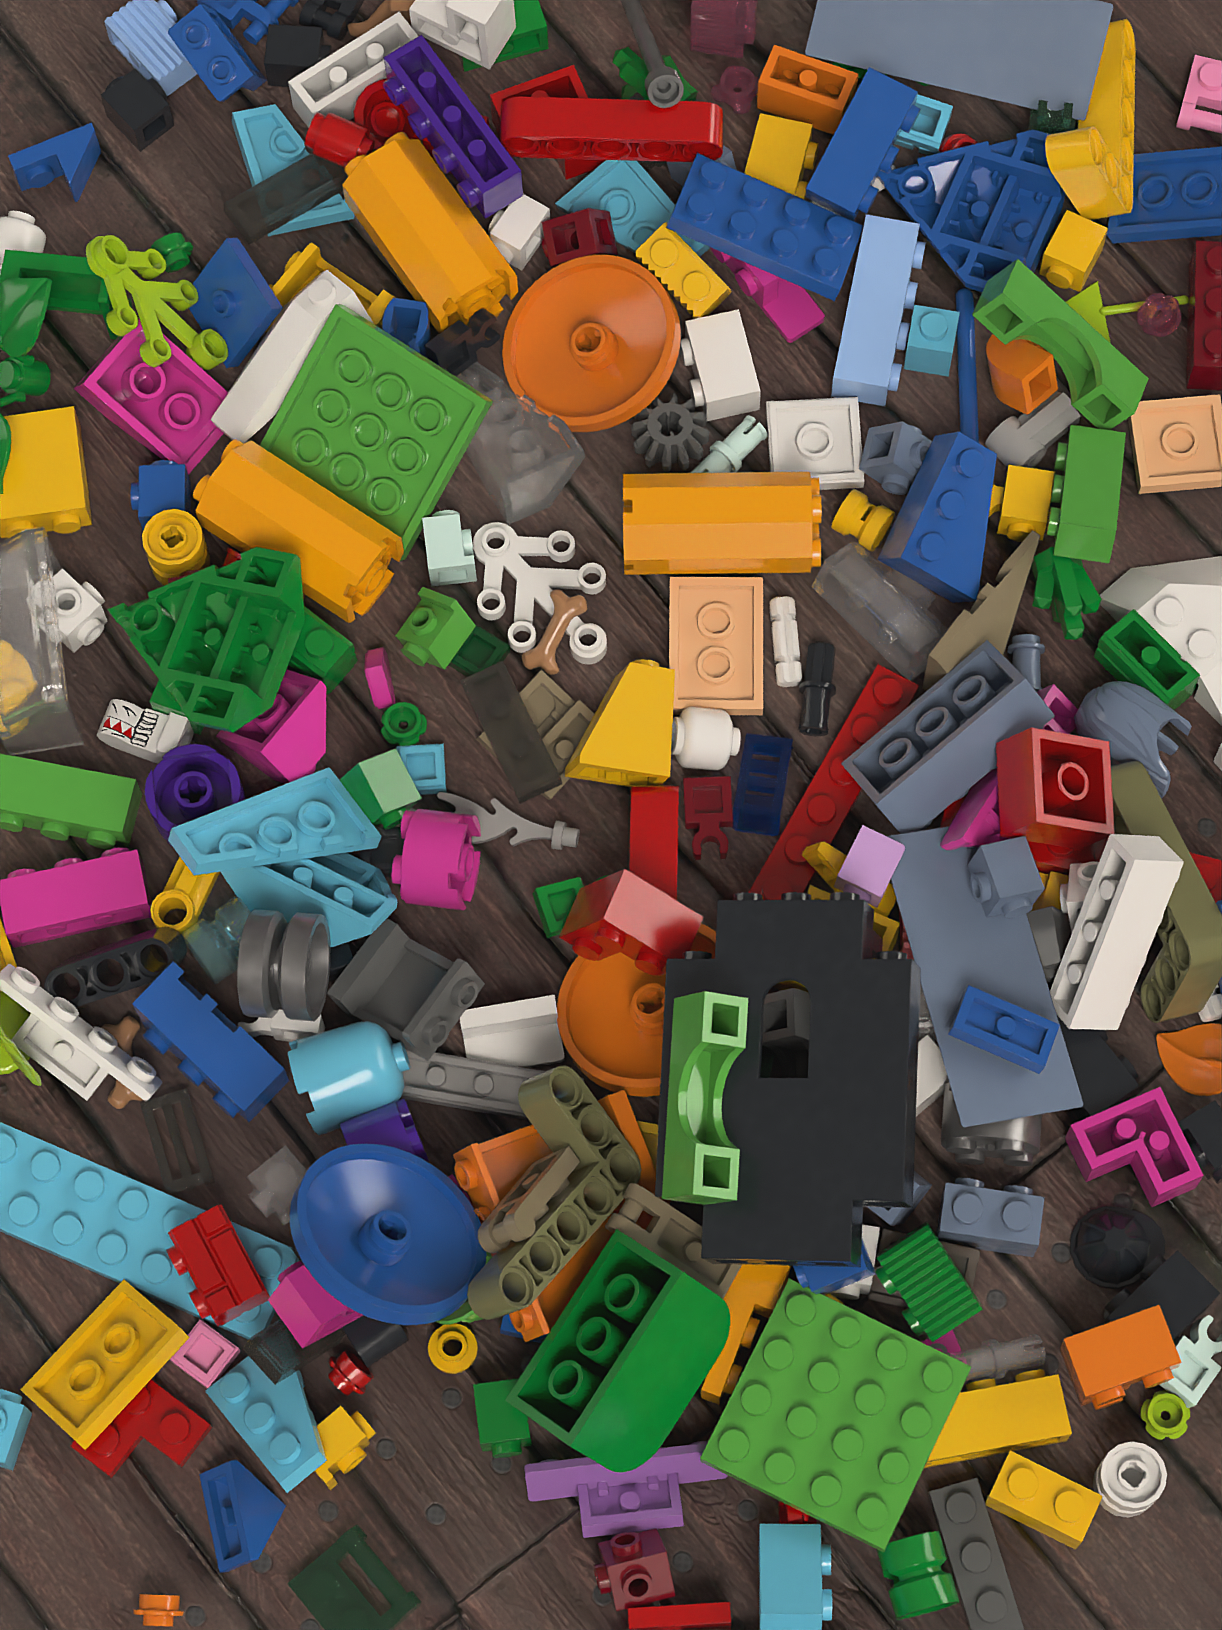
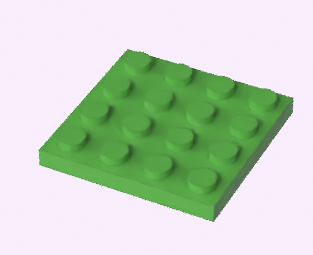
[260,304,493,561]
[700,1279,971,1552]

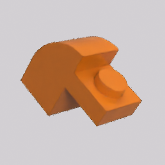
[986,334,1058,415]

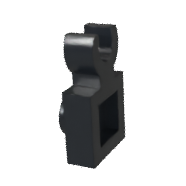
[425,309,500,377]

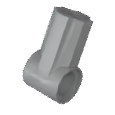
[985,391,1081,468]

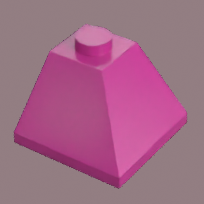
[216,669,326,784]

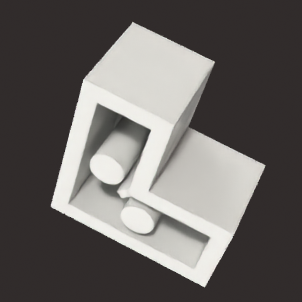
[409,0,516,70]

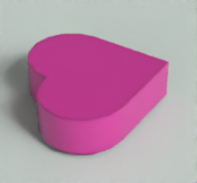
[364,647,395,709]

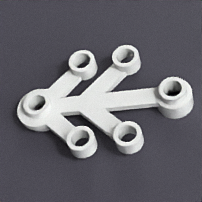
[473,522,607,664]

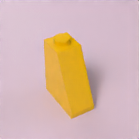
[565,659,675,787]

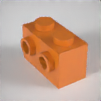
[757,45,858,135]

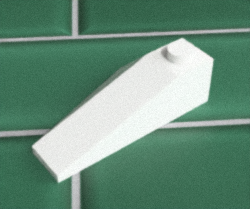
[211,270,374,444]

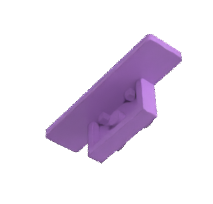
[524,1441,728,1538]

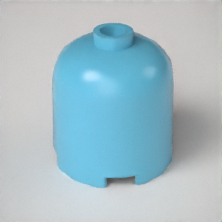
[288,1021,411,1135]

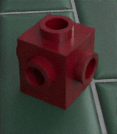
[593,1528,675,1612]

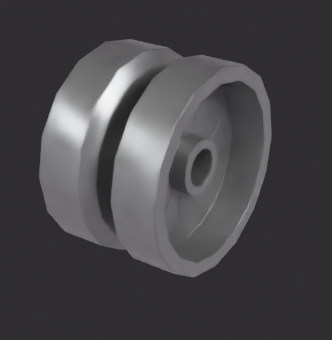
[237,909,330,1022]

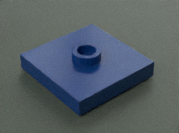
[189,238,283,368]

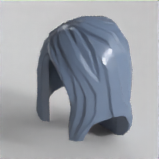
[1074,681,1192,799]

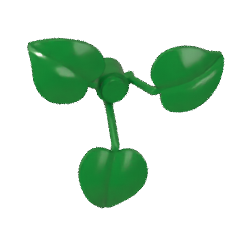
[0,278,52,494]

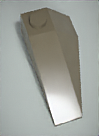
[923,530,1040,691]

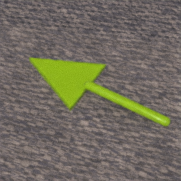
[1066,281,1189,343]

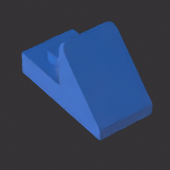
[8,123,101,202]

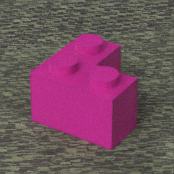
[1065,1087,1204,1207]

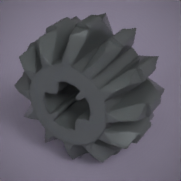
[631,392,709,473]

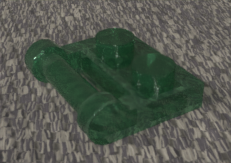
[287,1524,422,1630]

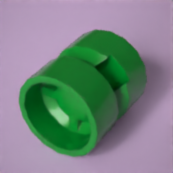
[876,1531,959,1620]

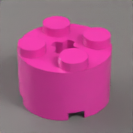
[391,809,481,911]

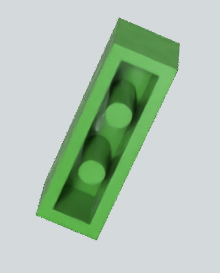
[1047,425,1126,563]
[0,753,142,849]

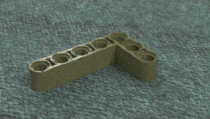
[1111,761,1222,1023]
[467,1066,641,1320]

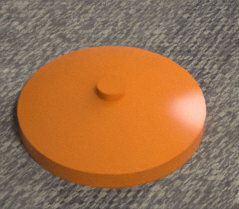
[502,255,681,432]
[557,923,716,1097]

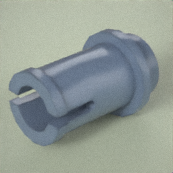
[1007,634,1045,692]

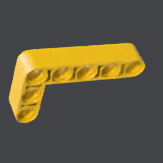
[1045,19,1136,220]

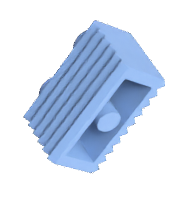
[104,0,197,96]

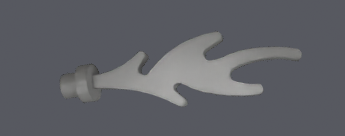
[409,792,580,850]

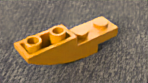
[701,1265,792,1405]

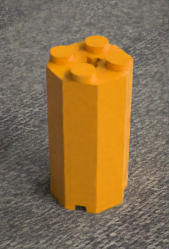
[342,132,518,333]
[193,439,404,623]
[623,472,822,575]

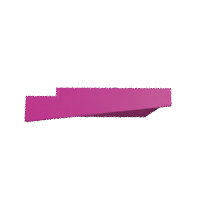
[940,684,1078,850]

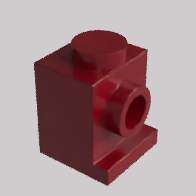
[542,208,618,267]

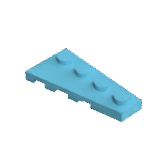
[168,767,382,876]

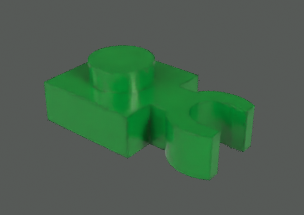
[532,875,609,938]

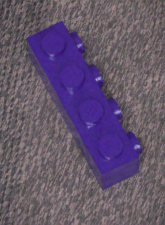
[383,35,523,219]

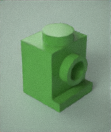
[395,587,476,670]

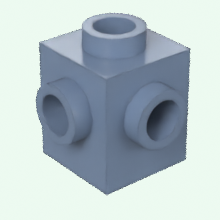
[859,421,932,495]

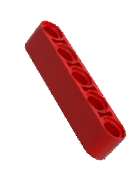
[500,96,723,162]

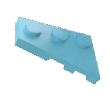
[232,104,355,236]
[555,160,710,257]
[205,1328,327,1493]

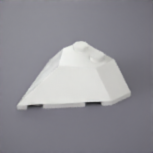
[1099,556,1222,726]

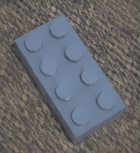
[841,640,1055,834]

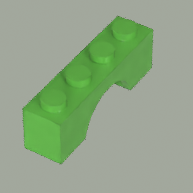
[972,259,1149,430]
[662,991,748,1205]

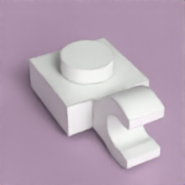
[238,1009,325,1042]

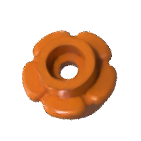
[133,1594,184,1627]

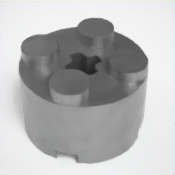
[941,1083,1042,1167]

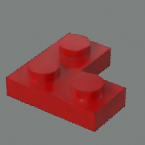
[70,1380,213,1478]

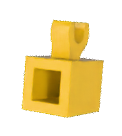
[989,465,1054,542]

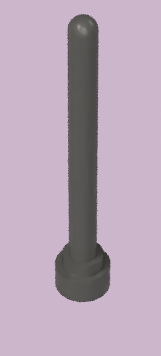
[621,0,684,108]

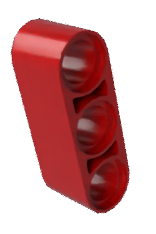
[629,785,679,900]

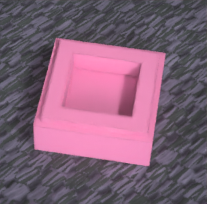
[170,1320,241,1389]

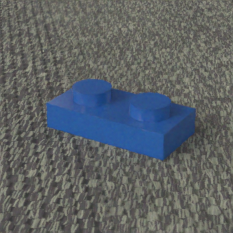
[948,985,1060,1074]

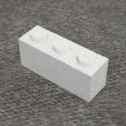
[288,12,419,128]

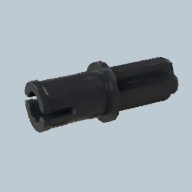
[798,641,836,737]

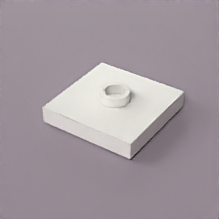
[766,397,864,490]

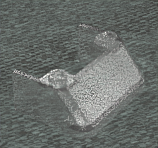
[0,526,84,756]

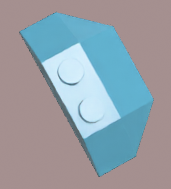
[221,853,398,948]

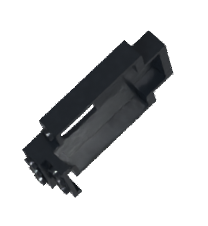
[655,892,921,1267]

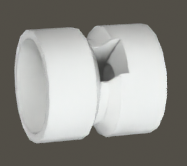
[1093,1442,1167,1518]

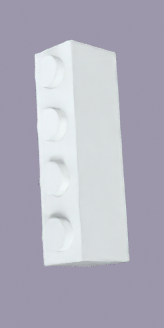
[1050,834,1184,1030]

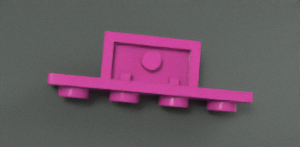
[710,247,825,343]

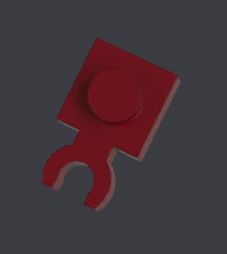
[683,776,733,860]

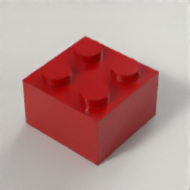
[996,727,1115,849]

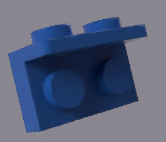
[168,3,267,102]

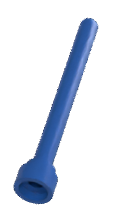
[955,288,979,443]

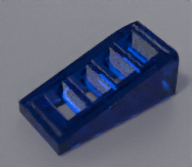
[732,733,793,836]

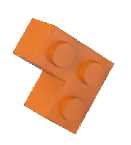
[1060,1305,1182,1410]

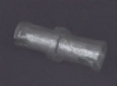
[945,1333,1046,1381]

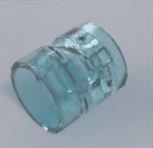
[181,895,251,985]

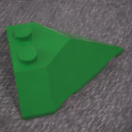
[107,547,305,733]

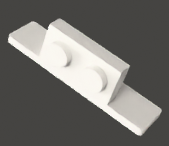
[0,964,163,1101]

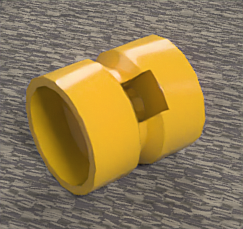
[142,509,210,585]

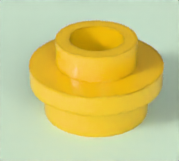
[428,1323,478,1374]

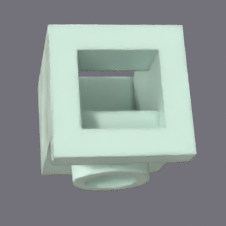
[422,510,477,587]

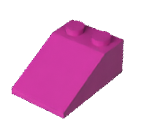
[73,317,228,475]

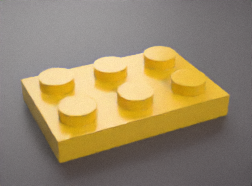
[20,1279,190,1450]

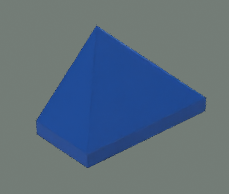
[199,1460,286,1573]

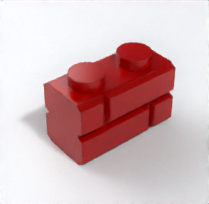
[166,1204,270,1326]

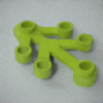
[86,235,228,370]

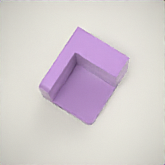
[834,825,905,908]

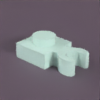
[1159,1315,1222,1408]

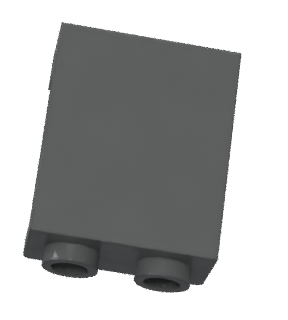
[327,919,485,1061]

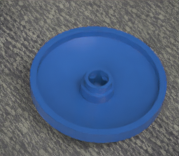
[290,1144,486,1325]

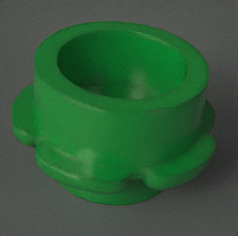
[150,233,193,273]
[381,702,427,746]

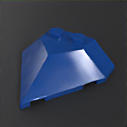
[877,130,1066,292]

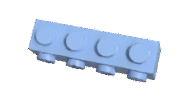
[831,214,926,406]

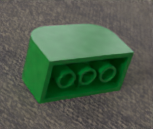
[505,1229,730,1472]

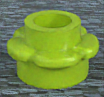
[1140,1390,1190,1440]

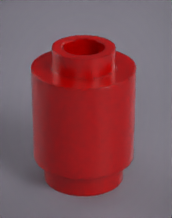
[304,112,375,168]

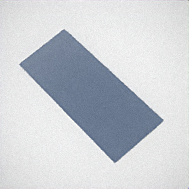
[805,0,1113,121]
[887,827,1083,1127]

